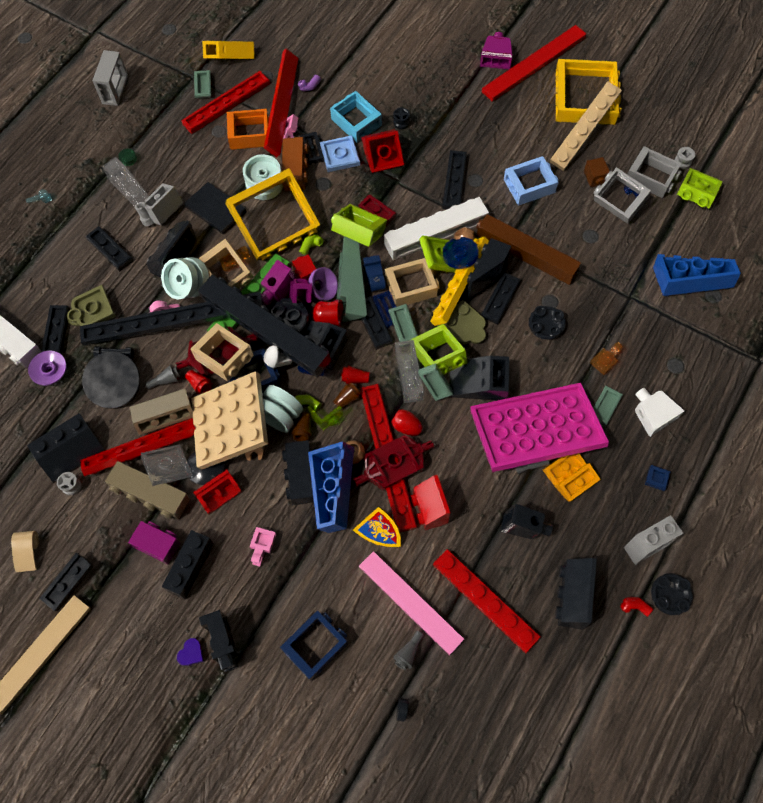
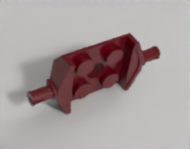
[175,326,257,377]
[353,435,434,491]

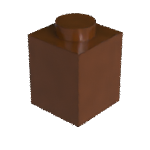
[584,157,610,188]

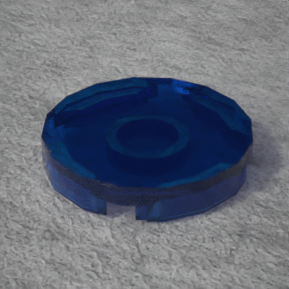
[443,237,479,269]

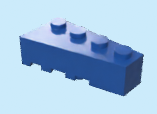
[653,254,741,296]
[308,441,354,533]

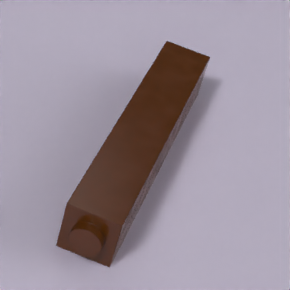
[476,214,581,285]

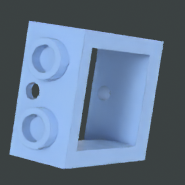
[504,156,559,206]

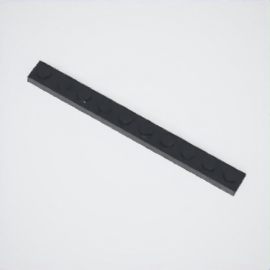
[80,291,264,346]

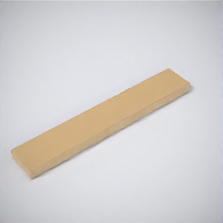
[0,596,91,715]

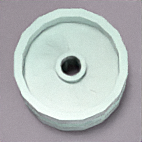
[243,154,283,200]
[161,257,209,300]
[262,385,303,433]

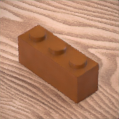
[282,137,309,192]

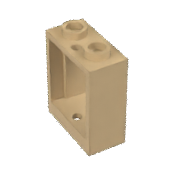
[199,239,254,289]
[385,258,440,307]
[191,323,254,382]

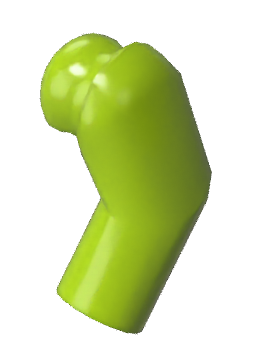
[299,235,323,255]
[294,395,322,411]

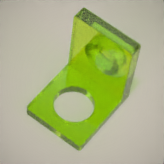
[307,405,343,430]

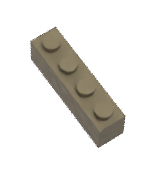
[105,461,190,520]

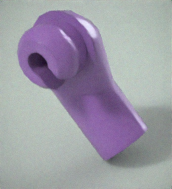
[298,75,321,92]

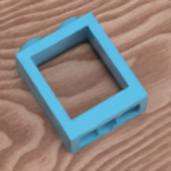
[330,91,382,143]

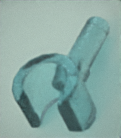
[26,189,52,203]

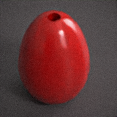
[391,409,423,436]

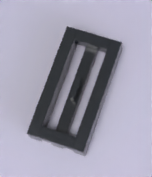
[300,132,324,165]

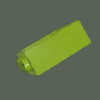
[331,204,387,247]
[411,324,467,375]

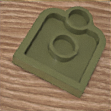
[67,285,116,326]
[437,300,486,345]

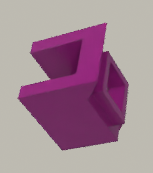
[290,279,312,303]

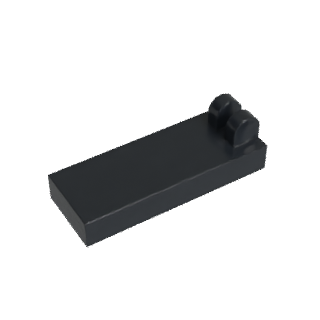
[40,553,94,611]

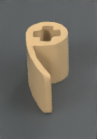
[11,531,39,572]

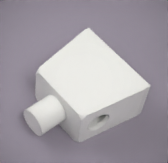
[635,388,684,437]

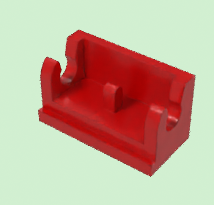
[193,470,242,515]

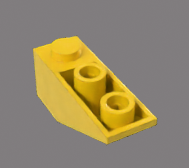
[202,41,255,59]

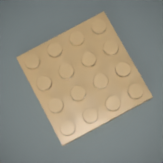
[192,371,268,470]

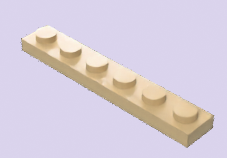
[550,81,622,171]

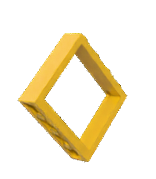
[556,59,621,125]
[225,168,320,260]

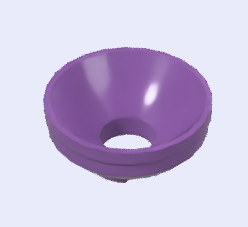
[309,267,338,301]

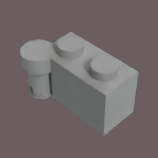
[135,183,183,226]

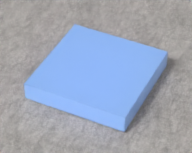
[320,136,360,172]

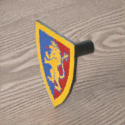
[352,506,401,547]

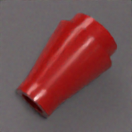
[341,365,369,384]
[185,370,212,394]

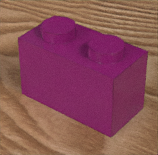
[128,521,180,565]

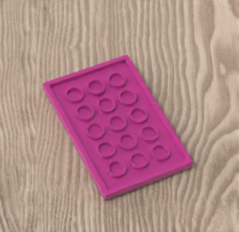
[470,383,609,472]

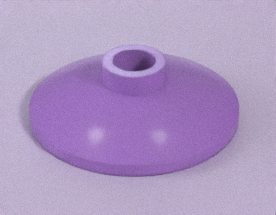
[28,351,67,386]

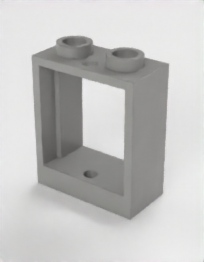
[92,50,128,106]
[627,147,682,198]
[594,167,651,224]
[624,515,683,565]

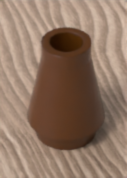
[332,382,361,410]
[292,412,311,441]

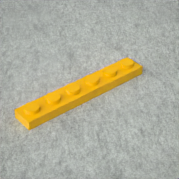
[430,236,489,326]

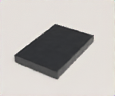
[184,182,246,234]

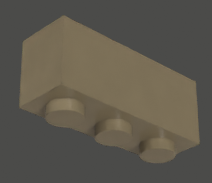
[129,389,193,435]

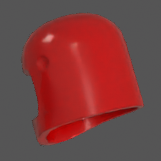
[313,299,343,327]

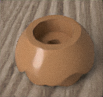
[454,227,475,248]
[346,440,365,464]

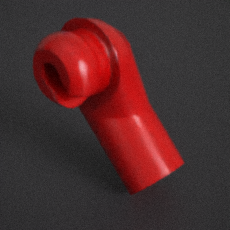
[620,597,653,617]

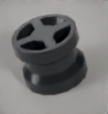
[393,107,410,130]

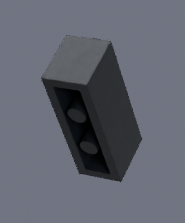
[282,440,314,505]
[162,530,214,600]

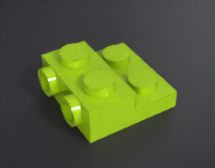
[677,168,723,208]

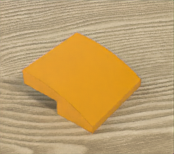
[543,453,601,502]

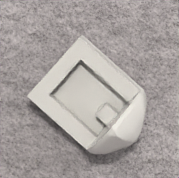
[264,346,292,368]

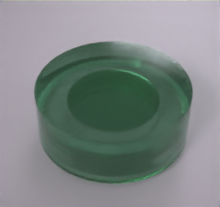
[118,148,137,166]

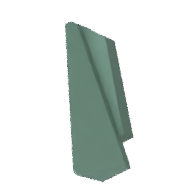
[336,236,367,322]

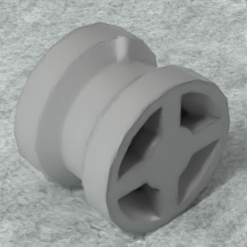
[675,147,695,169]
[57,472,82,496]

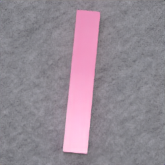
[359,551,464,656]

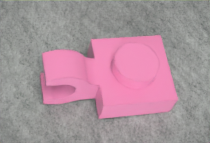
[283,114,298,139]
[250,527,276,567]

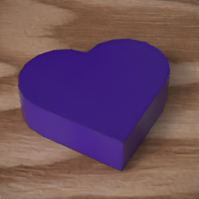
[177,638,204,666]

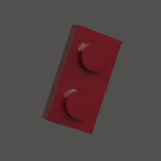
[358,194,396,227]

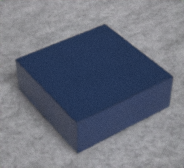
[644,465,670,491]

